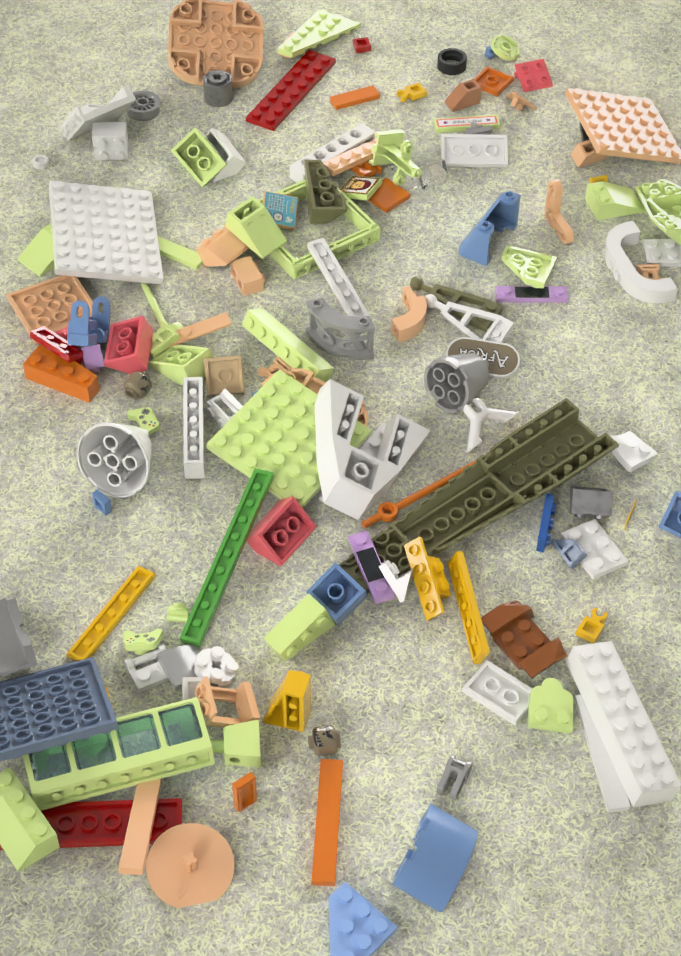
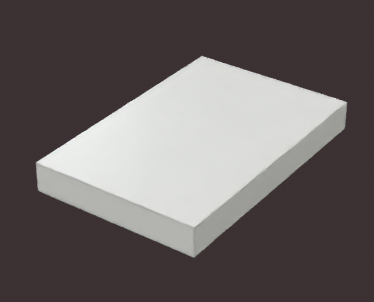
[462,660,533,726]

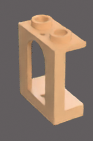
[195,676,260,728]

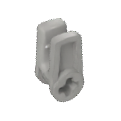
[437,754,473,801]

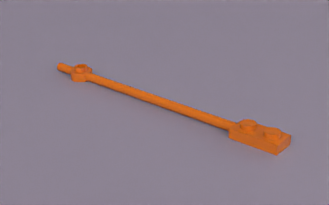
[361,460,476,529]

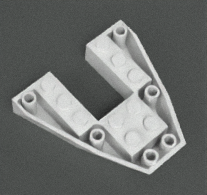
[315,379,430,520]

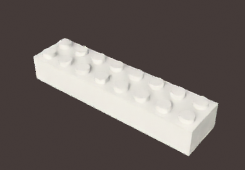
[566,641,681,808]

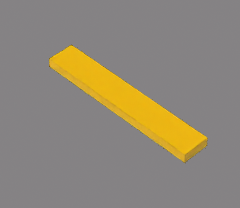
[447,551,490,664]
[66,566,156,661]

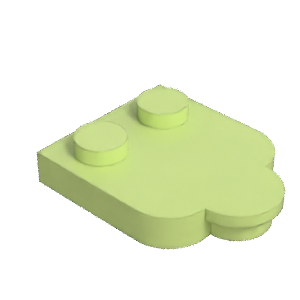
[528,678,573,733]

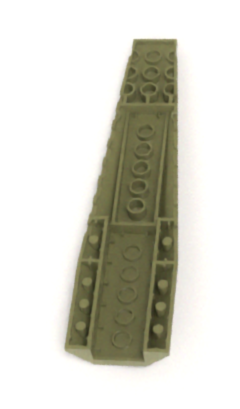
[339,398,619,594]

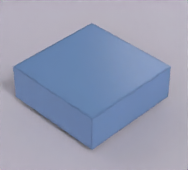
[92,489,112,515]

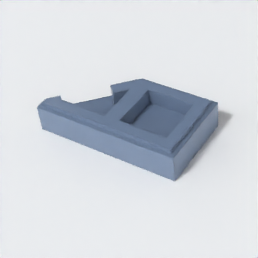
[551,539,588,569]

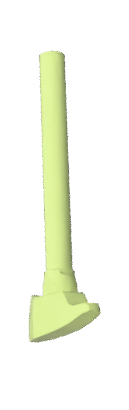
[141,283,183,339]

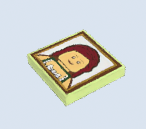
[340,176,383,201]

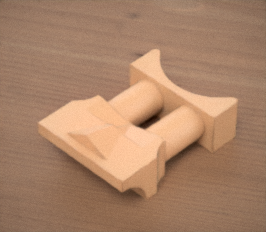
[635,264,663,280]
[258,356,291,377]

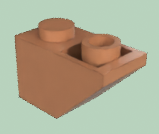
[445,79,481,112]

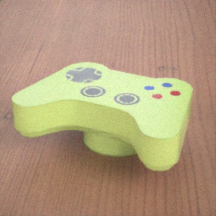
[127,407,160,435]
[123,629,163,655]

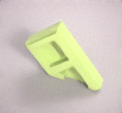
[151,325,180,358]

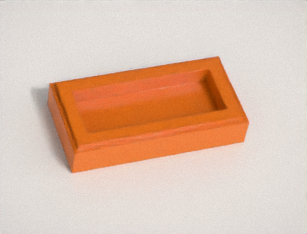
[232,772,257,812]

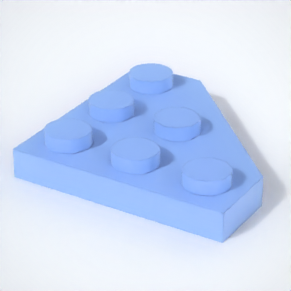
[329,882,398,956]

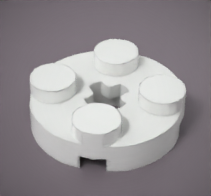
[194,646,238,687]

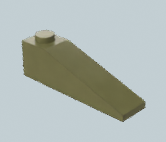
[304,160,347,224]

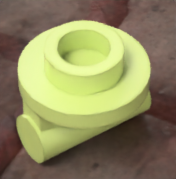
[167,603,189,623]

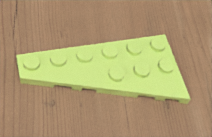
[278,10,360,58]

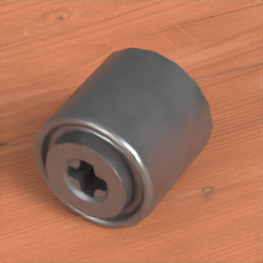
[203,70,233,107]

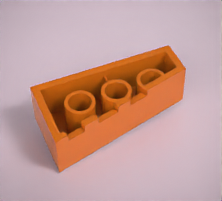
[23,344,100,403]

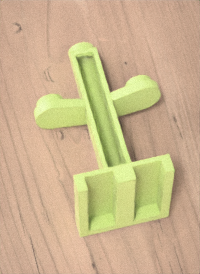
[369,130,422,185]

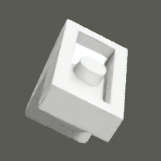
[379,560,413,603]

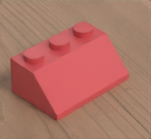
[104,316,153,374]
[247,496,317,566]

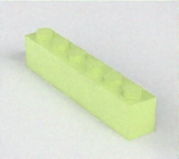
[242,309,334,382]

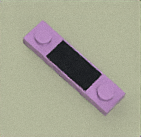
[496,286,568,303]
[348,530,395,605]

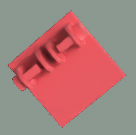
[514,59,553,92]

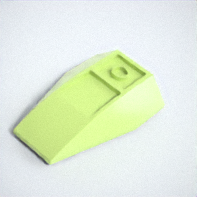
[636,179,681,246]

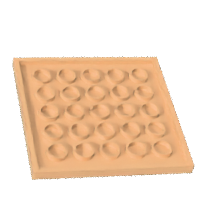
[565,89,681,164]

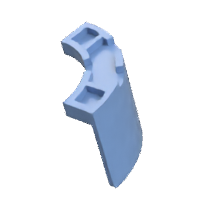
[392,803,478,912]

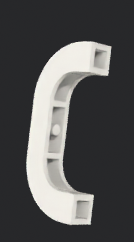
[604,221,678,303]

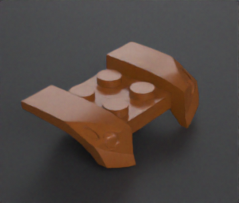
[481,600,568,679]

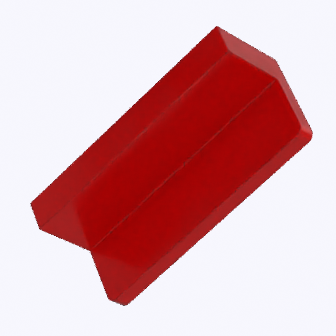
[30,326,83,365]

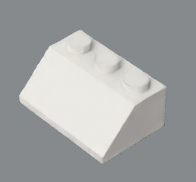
[205,128,246,182]

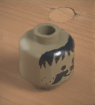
[124,371,152,400]
[308,725,341,756]

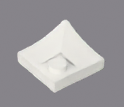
[610,431,658,472]

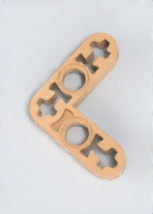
[545,179,574,244]

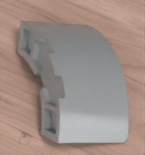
[0,596,38,677]

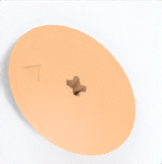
[146,823,234,908]

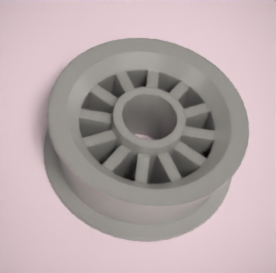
[127,91,160,121]

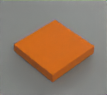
[474,66,514,97]
[368,178,411,213]

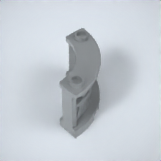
[306,298,375,360]

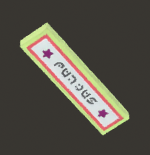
[433,115,500,133]

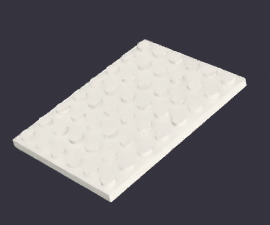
[49,181,163,284]

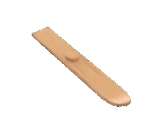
[150,312,232,354]

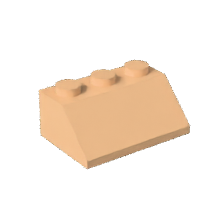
[196,223,249,267]

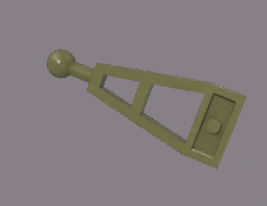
[410,276,504,332]

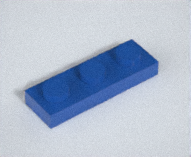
[536,494,557,552]

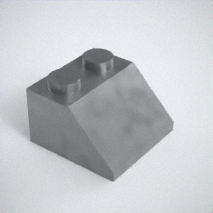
[570,486,614,519]

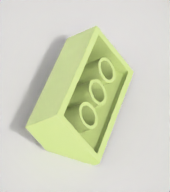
[0,767,60,872]

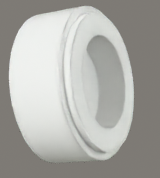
[32,155,49,169]

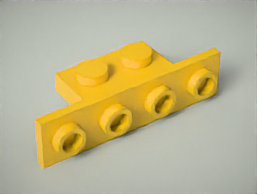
[404,537,451,621]

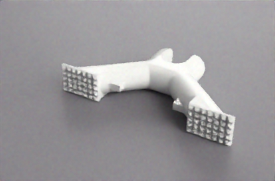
[463,398,519,453]

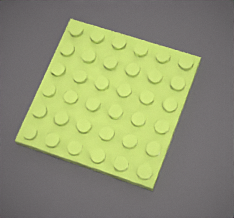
[206,369,371,508]

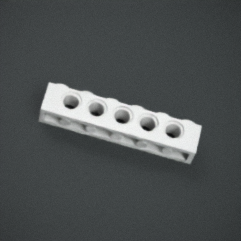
[290,123,376,183]
[183,377,205,479]

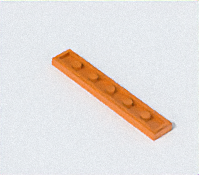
[311,759,343,886]

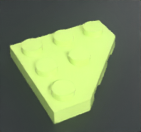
[501,245,557,289]

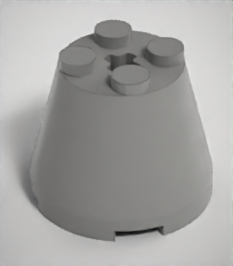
[424,353,489,413]

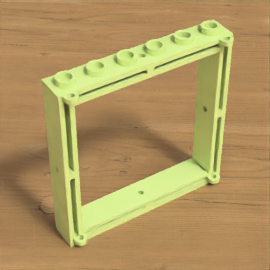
[239,180,380,280]

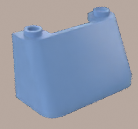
[459,191,521,266]

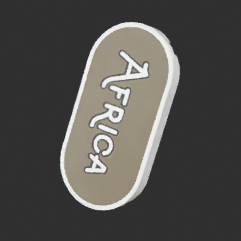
[446,337,520,379]

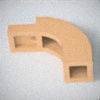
[391,286,427,342]

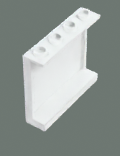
[60,85,136,141]

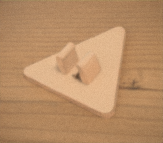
[506,92,537,111]

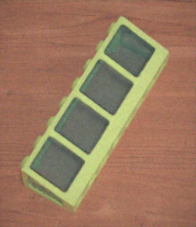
[23,697,215,811]

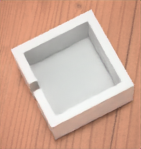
[92,122,129,161]

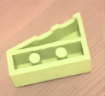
[263,594,335,661]

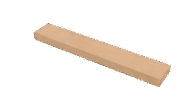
[118,778,163,875]

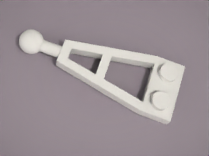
[425,294,515,343]

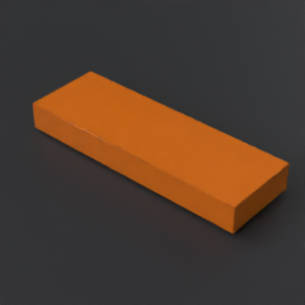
[330,85,380,110]

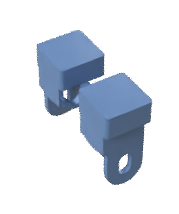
[67,296,111,347]

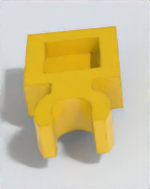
[397,83,427,102]
[575,607,608,644]

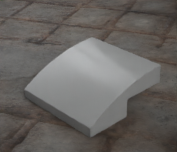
[157,645,199,691]

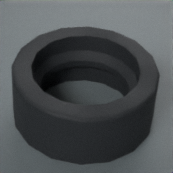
[437,48,467,75]

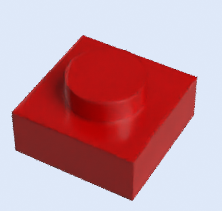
[353,37,371,53]

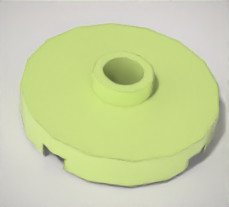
[491,35,520,61]

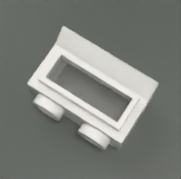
[206,389,243,429]

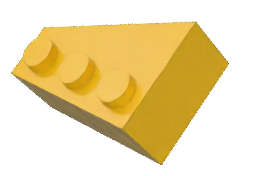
[262,670,311,732]

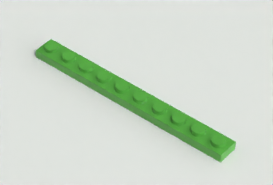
[179,468,275,647]

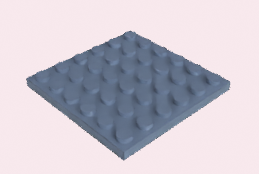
[0,657,119,761]

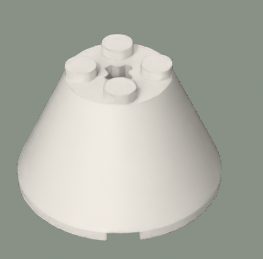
[77,423,151,498]

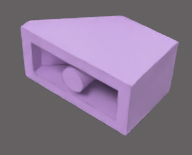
[80,344,105,373]

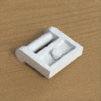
[124,644,170,693]

